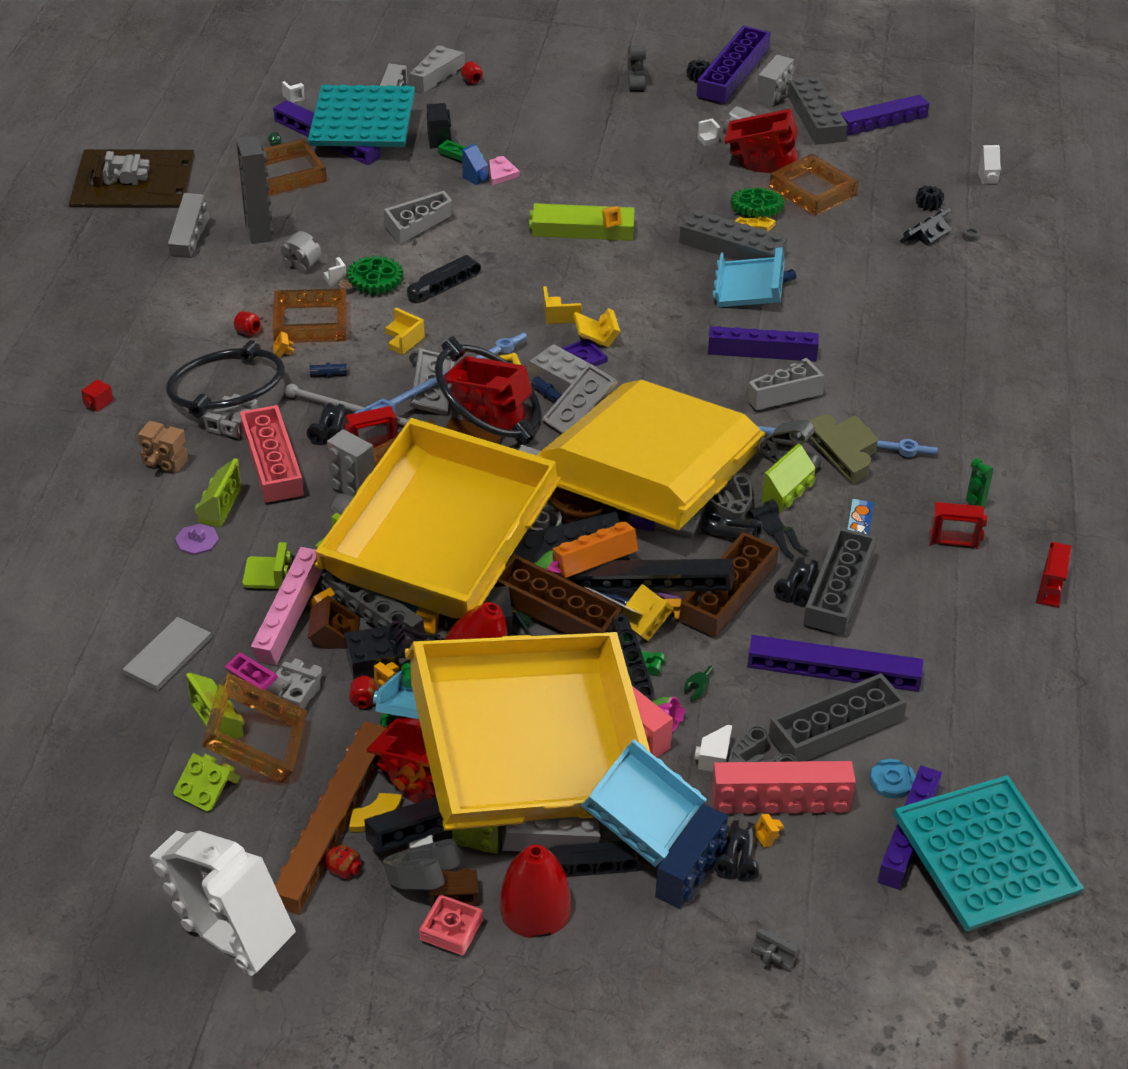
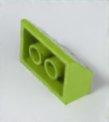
[761,444,816,513]
[195,458,242,527]
[186,673,245,747]

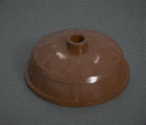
[548,486,606,523]

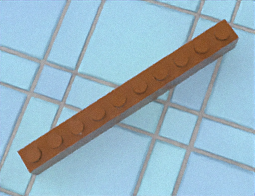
[274,721,387,915]

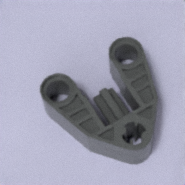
[627,46,646,90]
[760,420,821,471]
[704,473,752,520]
[728,726,797,762]
[383,839,461,890]

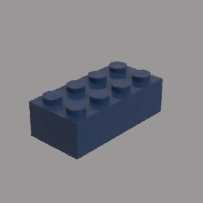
[655,804,729,909]

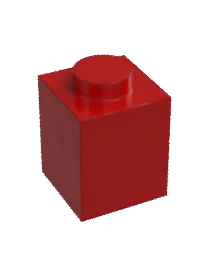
[81,379,113,412]

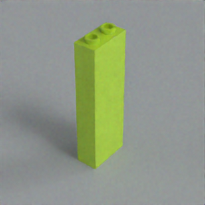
[529,203,634,241]

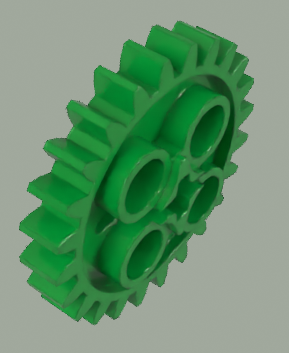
[730,187,785,218]
[347,255,404,295]

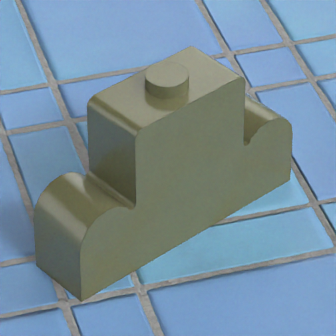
[809,414,878,484]

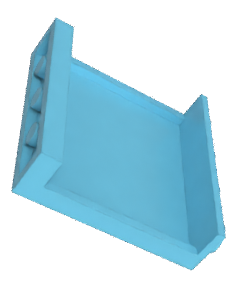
[713,247,785,307]
[373,671,419,719]
[581,739,707,867]

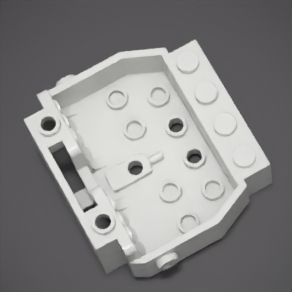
[150,831,296,976]

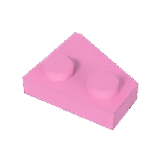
[489,156,520,185]

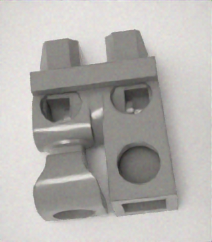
[103,151,150,185]
[203,394,258,439]
[263,658,322,718]

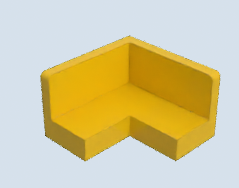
[543,286,582,324]
[385,308,425,355]

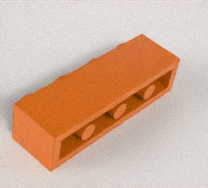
[553,522,638,578]

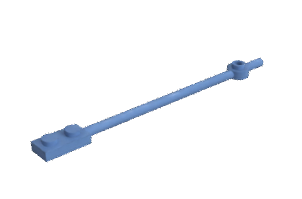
[355,332,527,413]
[757,426,938,457]

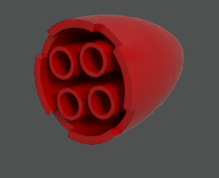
[444,602,508,640]
[499,844,571,938]

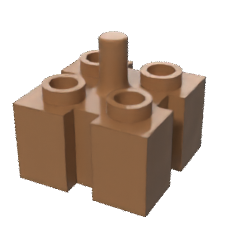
[138,420,188,474]

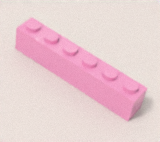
[251,547,324,665]

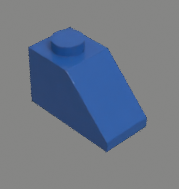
[462,143,488,185]

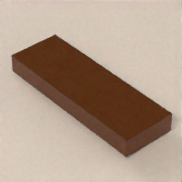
[445,417,504,444]

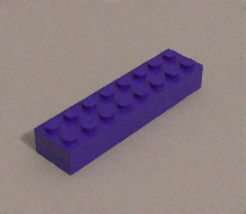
[696,25,771,104]

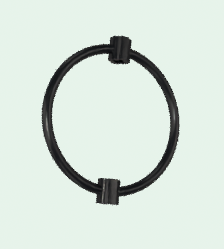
[435,336,541,445]
[166,340,285,418]

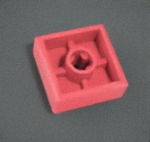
[419,895,483,955]

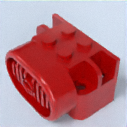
[724,108,798,173]
[443,356,532,430]
[366,716,436,803]

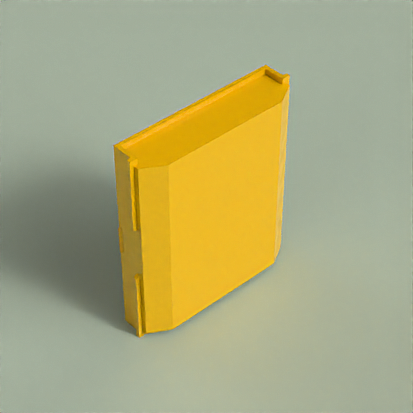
[536,380,765,530]
[315,418,561,618]
[405,632,650,831]

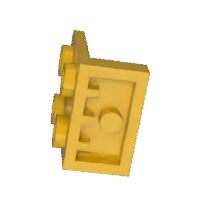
[573,308,620,347]
[622,584,674,642]

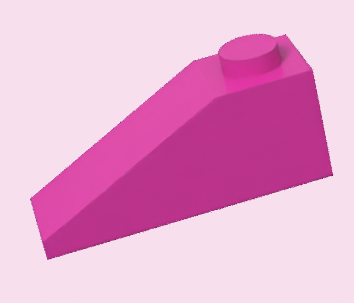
[225,652,278,692]

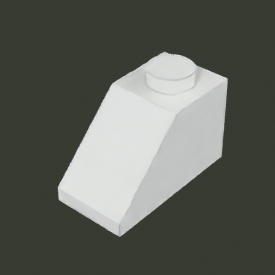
[978,145,1001,184]
[695,725,732,772]

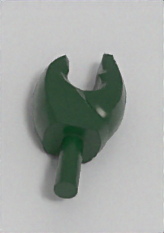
[684,665,714,702]

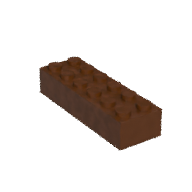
[679,532,779,638]
[494,554,623,634]

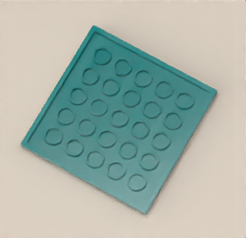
[308,84,415,147]
[892,775,1084,932]

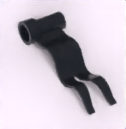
[748,499,809,559]

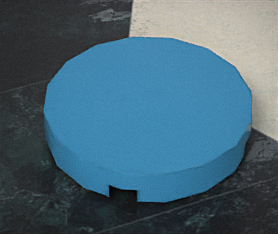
[870,759,915,799]

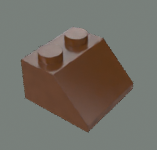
[308,595,359,649]

